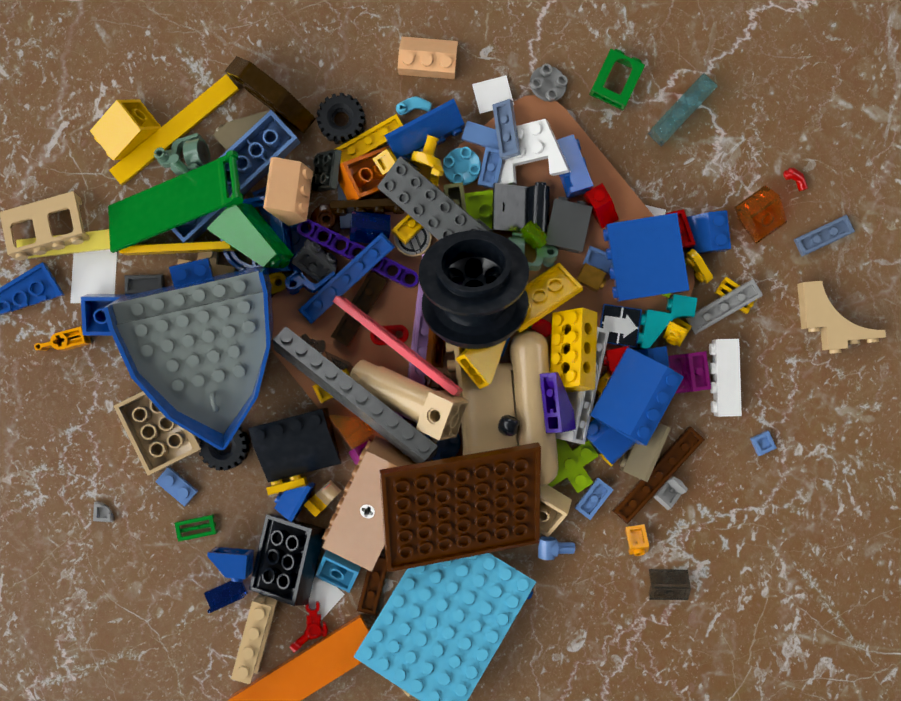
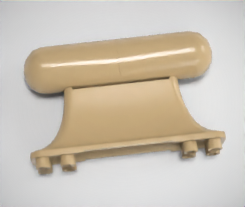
[445,330,559,486]

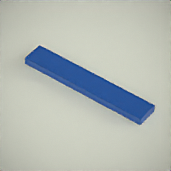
[298,233,395,324]

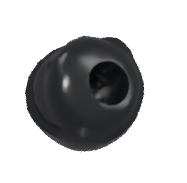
[498,415,520,436]

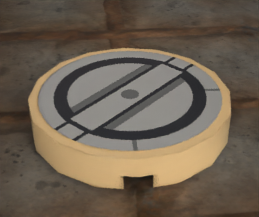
[393,228,432,257]

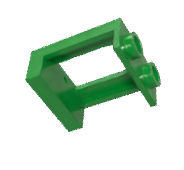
[589,49,645,111]

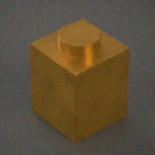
[576,263,607,292]

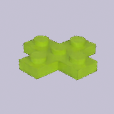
[548,438,599,493]

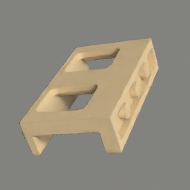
[0,191,90,261]
[231,593,278,684]

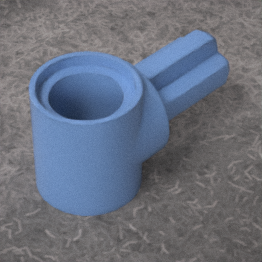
[538,536,575,560]

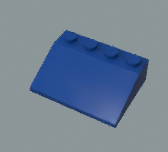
[590,347,684,446]

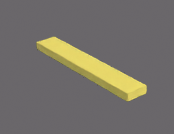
[16,229,110,259]

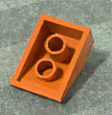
[338,146,389,200]

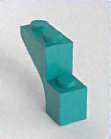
[637,294,697,349]

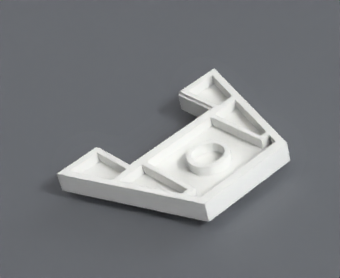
[498,119,571,185]

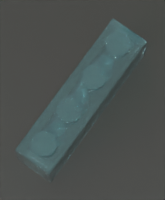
[648,73,718,147]

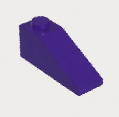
[540,372,576,433]

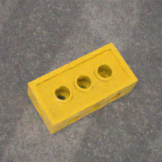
[550,307,598,393]

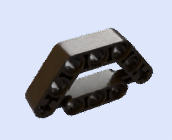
[225,56,316,134]

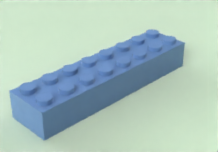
[171,110,300,243]

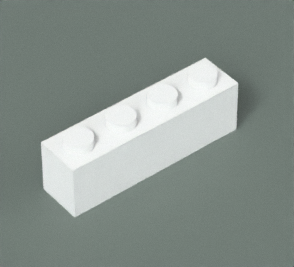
[709,339,742,417]

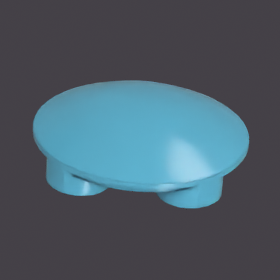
[443,147,481,185]

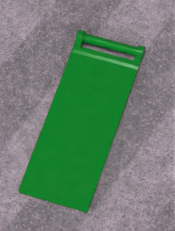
[108,150,243,253]

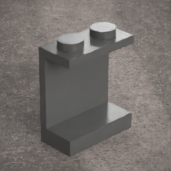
[544,197,593,254]

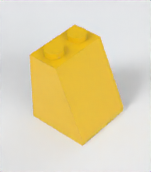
[90,99,161,160]

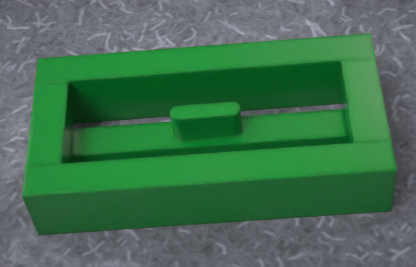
[174,514,217,542]

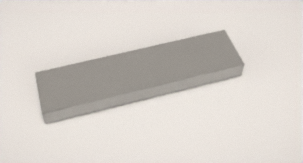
[685,279,763,335]

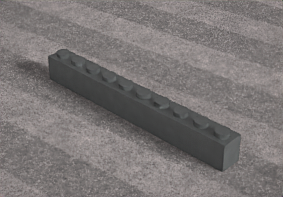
[272,327,438,463]

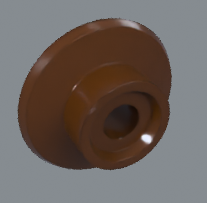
[310,204,341,237]

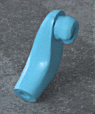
[396,96,432,115]

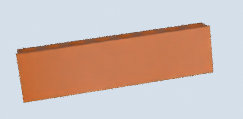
[228,614,370,701]

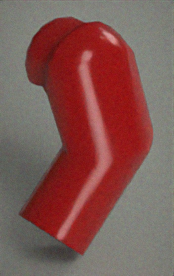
[783,168,808,192]

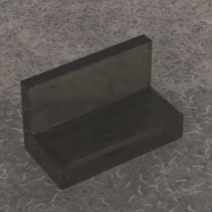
[649,569,691,600]

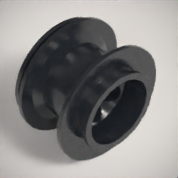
[418,230,529,349]

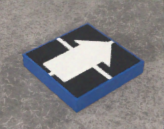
[600,304,642,348]

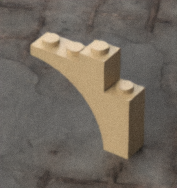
[797,281,886,354]

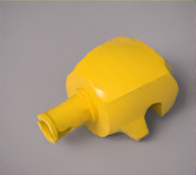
[411,135,444,187]

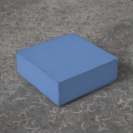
[750,430,777,456]

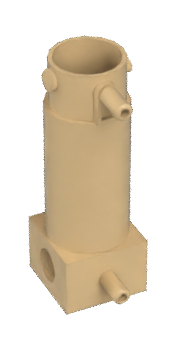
[350,360,469,444]

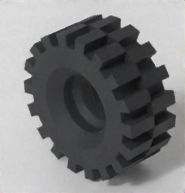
[316,93,366,144]
[199,427,250,471]

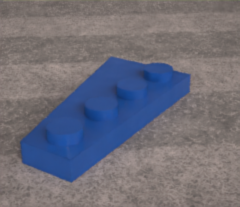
[0,262,64,315]

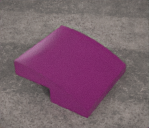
[668,351,711,394]

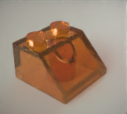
[734,185,787,244]
[329,414,374,449]

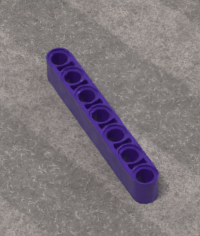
[297,219,419,289]

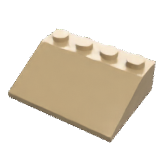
[114,391,201,476]

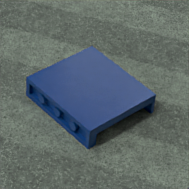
[603,213,690,302]

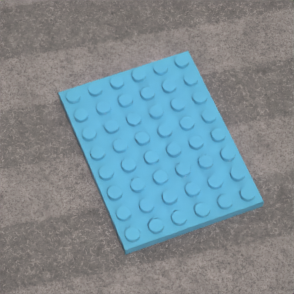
[354,553,536,701]

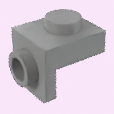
[654,477,688,510]

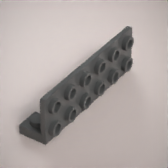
[377,156,493,240]

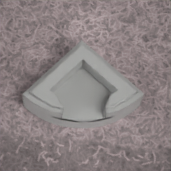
[93,501,114,522]

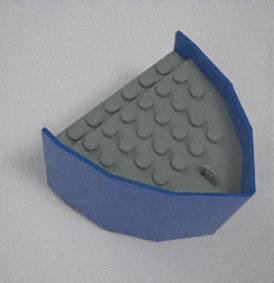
[103,257,273,450]

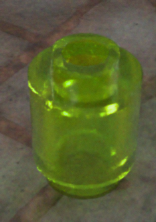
[519,221,548,250]

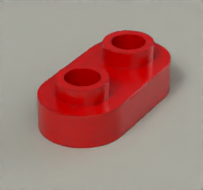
[370,325,409,346]

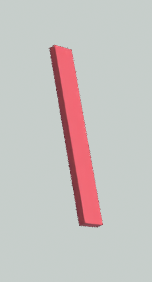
[332,296,463,396]

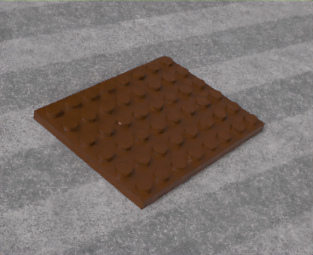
[379,442,541,572]

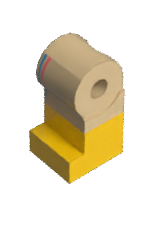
[304,480,341,517]

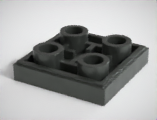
[312,149,342,192]

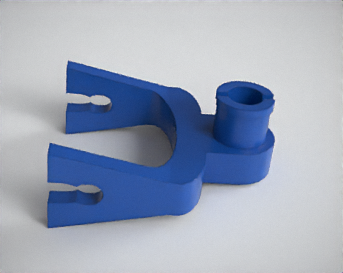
[285,263,336,295]

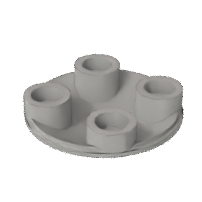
[530,64,568,102]

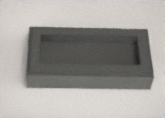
[125,274,164,294]

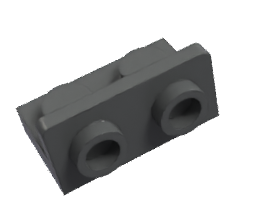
[291,238,338,282]

